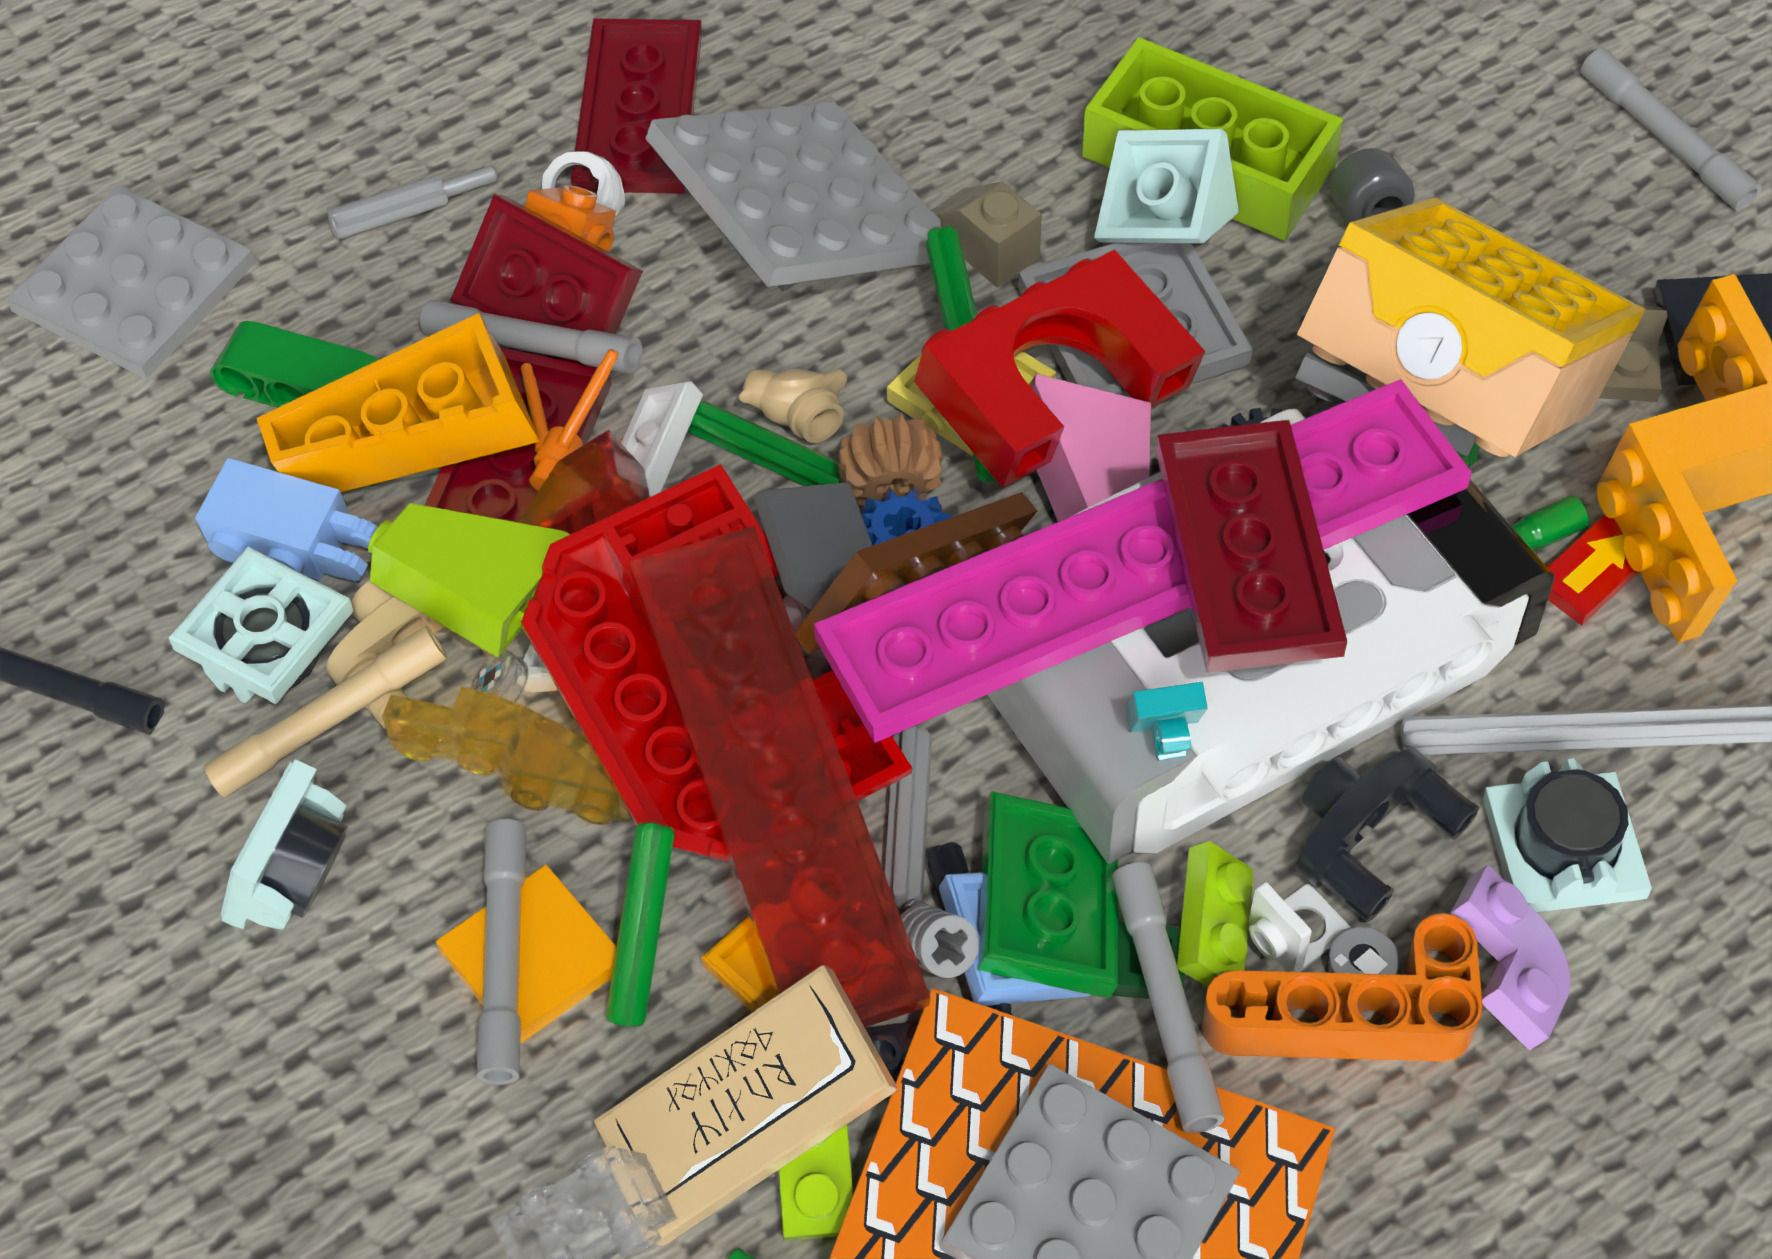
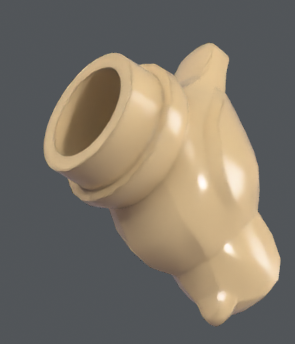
[739,369,847,443]

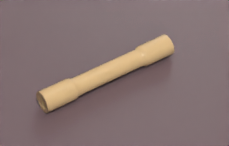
[204,626,448,798]

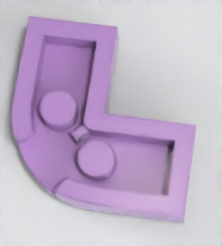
[1450,864,1571,1051]

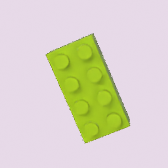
[1082,37,1344,241]

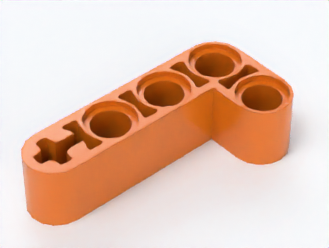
[1201,913,1483,1061]

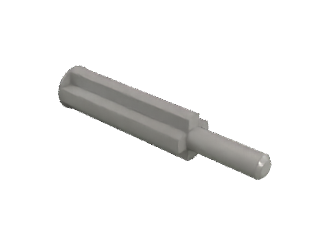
[327,165,499,242]

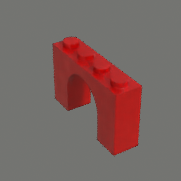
[914,249,1206,488]

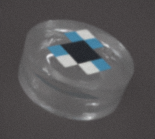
[469,649,528,716]

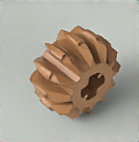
[838,414,943,506]

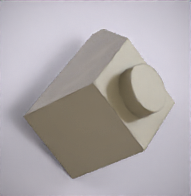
[931,181,1042,287]

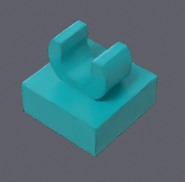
[1125,682,1208,761]

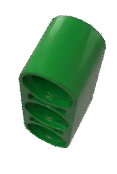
[210,321,379,408]

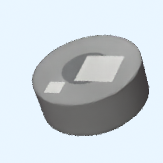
[1327,927,1399,974]

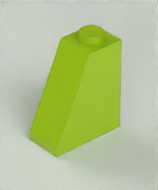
[368,503,570,658]

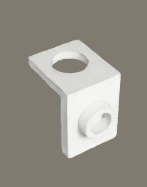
[1248,882,1351,972]

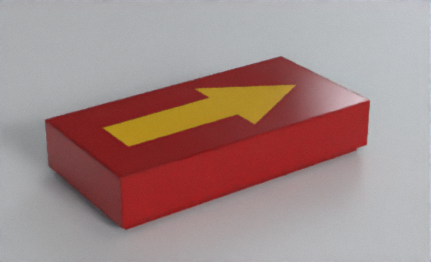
[1532,515,1640,626]

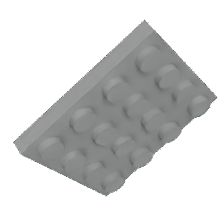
[646,102,942,287]

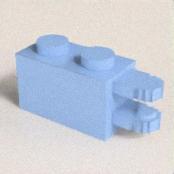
[195,458,378,582]

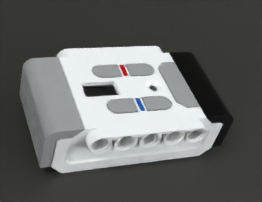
[987,409,1555,864]

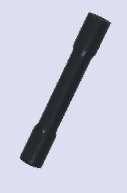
[0,647,164,735]

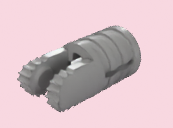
[875,899,979,978]

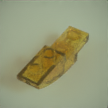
[382,686,632,825]

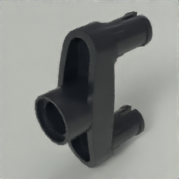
[1295,747,1480,923]

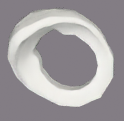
[542,152,625,216]

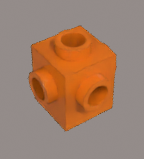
[525,186,616,252]

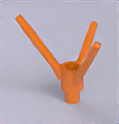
[521,349,623,493]

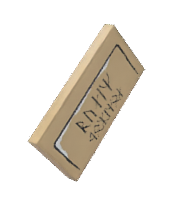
[594,965,899,1246]

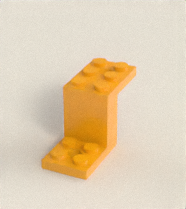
[1596,274,1772,643]

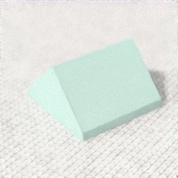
[1094,129,1239,243]

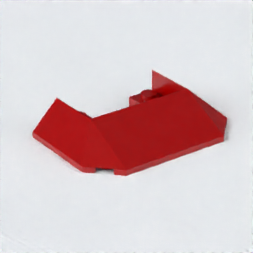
[521,464,913,864]

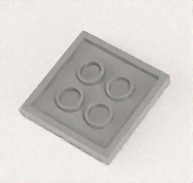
[6,186,256,379]
[1018,243,1253,398]
[941,1063,1240,1259]

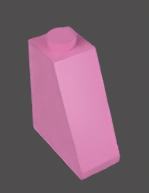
[1029,374,1151,522]

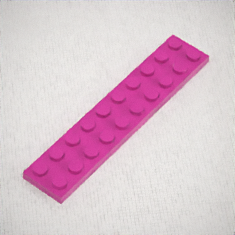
[814,379,1472,743]

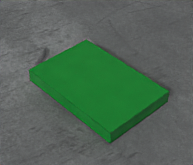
[977,791,1118,999]

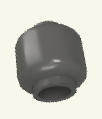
[1329,148,1415,223]

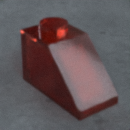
[518,429,650,534]

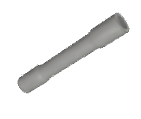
[1581,48,1762,212]
[420,300,642,374]
[477,819,526,1085]
[1112,862,1225,1133]

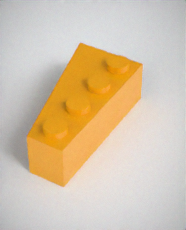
[256,313,540,492]

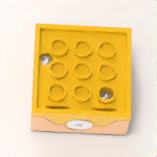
[1297,197,1646,457]

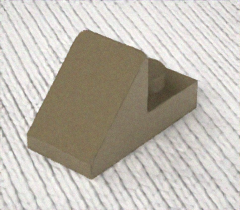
[1599,303,1668,402]

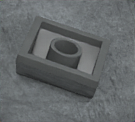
[753,482,873,610]

